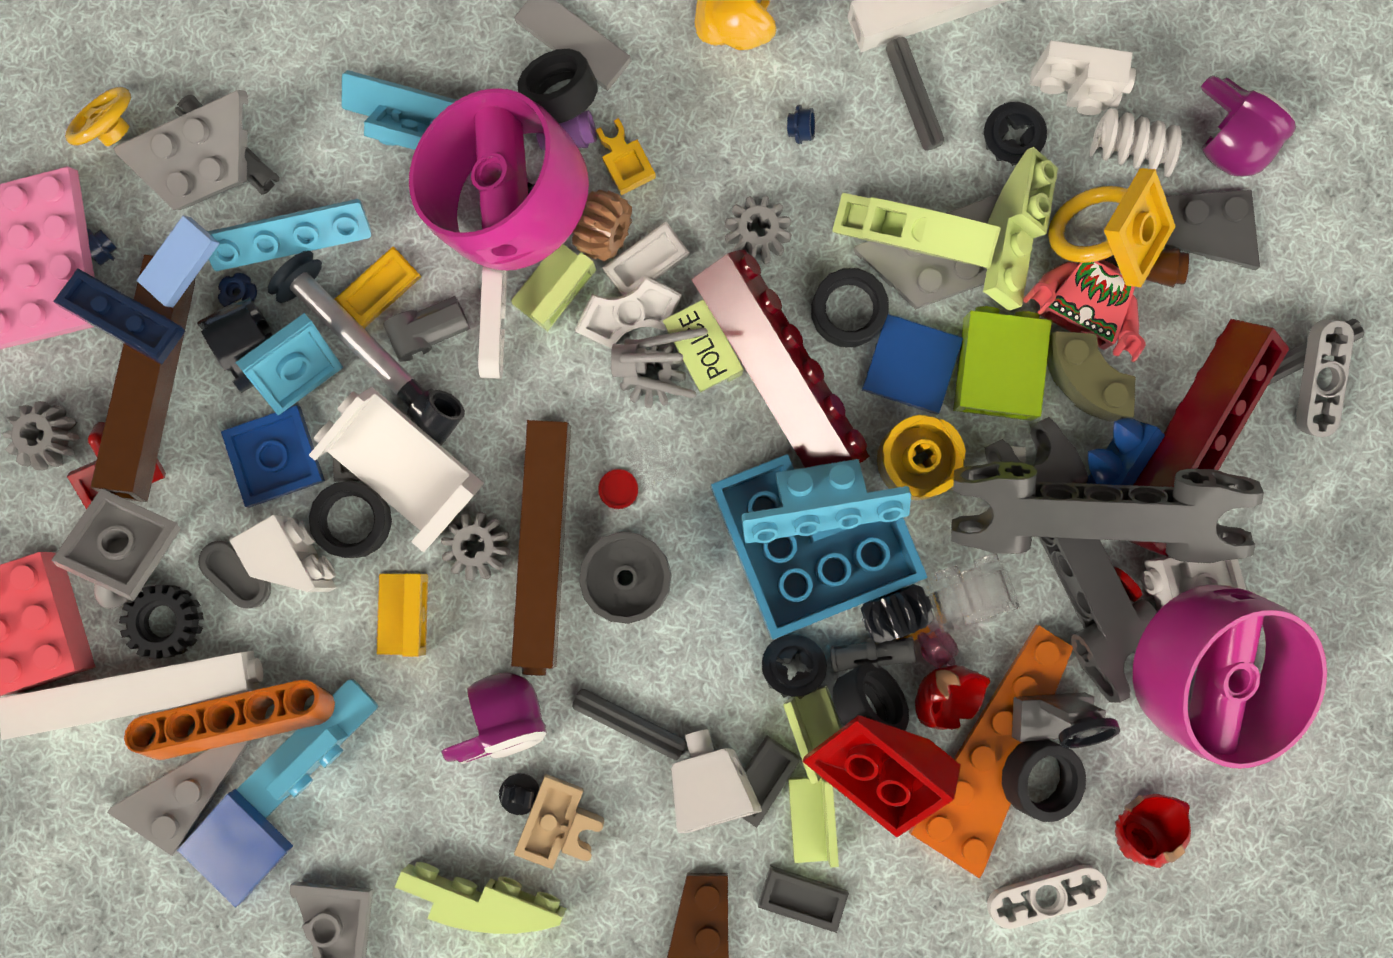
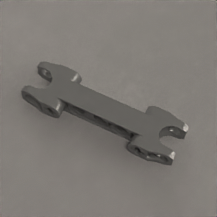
[984,417,1157,703]
[951,462,1264,563]

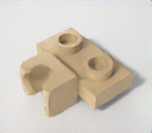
[514,774,604,870]

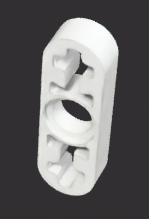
[478,266,507,379]
[987,864,1107,929]

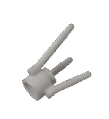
[611,328,708,398]

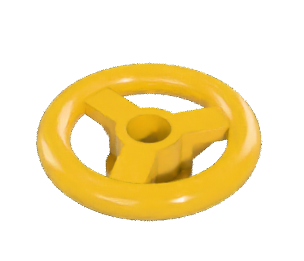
[65,87,131,147]

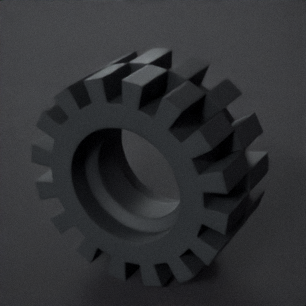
[119,585,204,659]

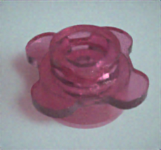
[917,628,959,668]

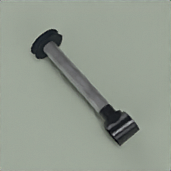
[267,251,465,446]

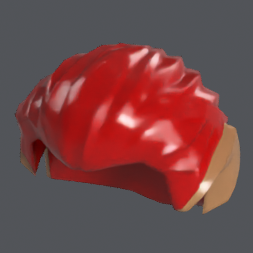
[915,665,990,730]
[1114,794,1191,868]

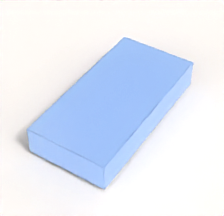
[136,215,220,308]

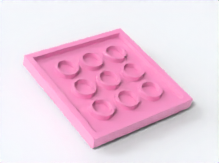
[0,166,95,350]

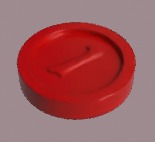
[598,469,639,509]
[1113,566,1142,602]

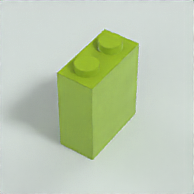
[953,306,1052,421]

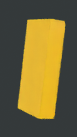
[334,246,421,329]

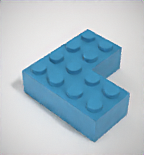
[711,454,928,639]

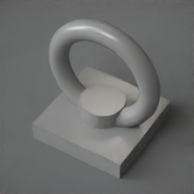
[52,488,181,609]

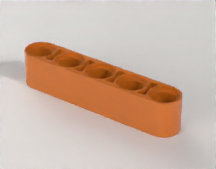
[124,680,335,760]

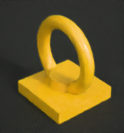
[1048,168,1176,287]

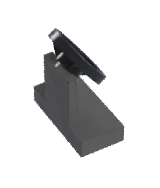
[1012,692,1120,748]

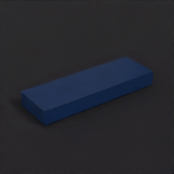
[53,268,186,365]

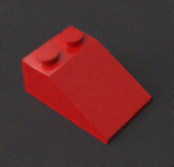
[803,715,961,837]

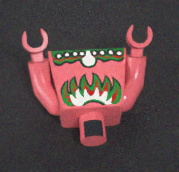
[1023,255,1146,362]

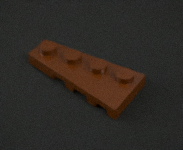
[667,873,729,958]

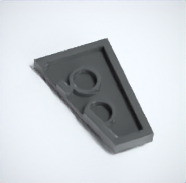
[1164,190,1260,270]

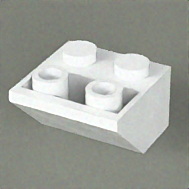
[229,515,337,592]

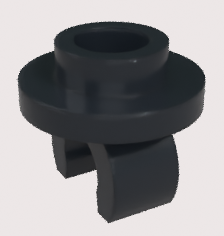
[499,773,540,815]

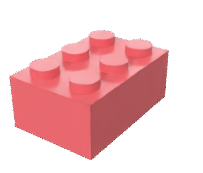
[0,552,96,696]

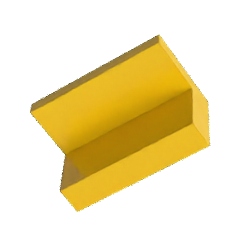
[377,574,428,657]

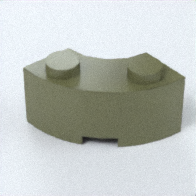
[1047,331,1136,422]

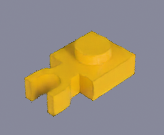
[596,118,656,195]

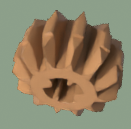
[572,189,632,261]

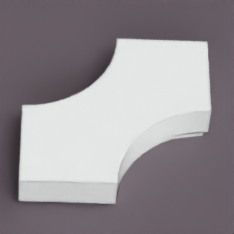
[575,276,682,349]

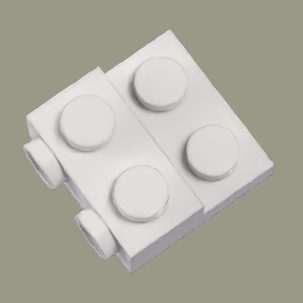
[1030,40,1136,115]
[1142,555,1246,612]

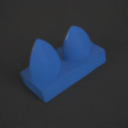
[1087,418,1165,486]

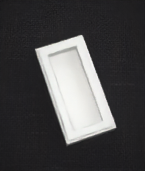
[602,222,690,295]

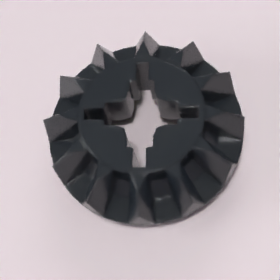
[982,102,1047,166]
[762,634,827,699]

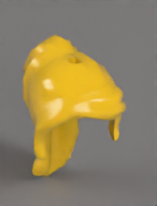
[694,0,777,50]

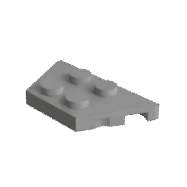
[114,90,248,210]
[854,194,998,310]

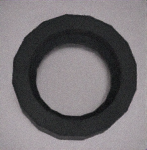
[517,48,598,124]
[811,268,889,347]
[308,481,392,558]
[833,662,909,731]
[1002,740,1086,822]

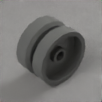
[579,532,672,624]

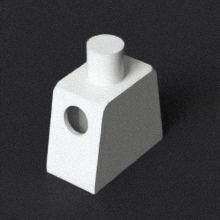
[671,729,762,833]

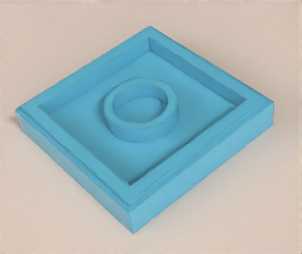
[235,313,343,415]

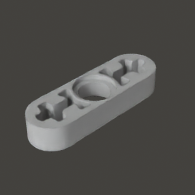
[1296,319,1354,438]

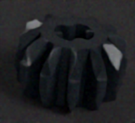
[860,584,934,643]

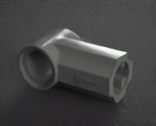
[383,296,470,362]

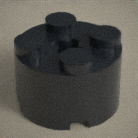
[197,297,273,393]

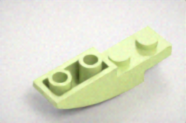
[983,147,1058,311]
[832,193,1001,268]
[395,862,567,934]

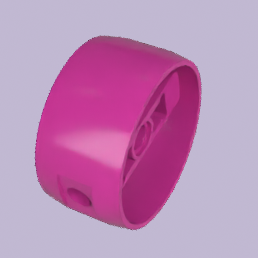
[409,88,589,271]
[1132,584,1327,769]

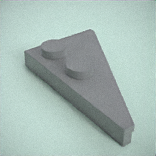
[107,740,252,856]
[290,881,373,958]

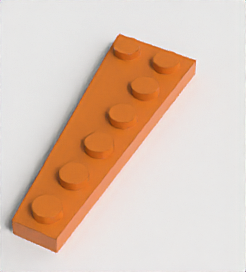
[909,625,1073,879]

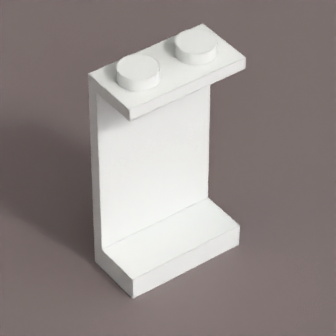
[309,386,484,552]

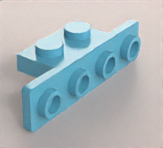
[341,70,457,150]
[207,199,371,271]
[742,459,911,543]
[236,679,378,818]

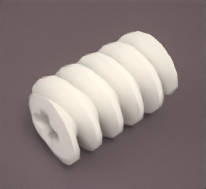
[1090,108,1182,177]

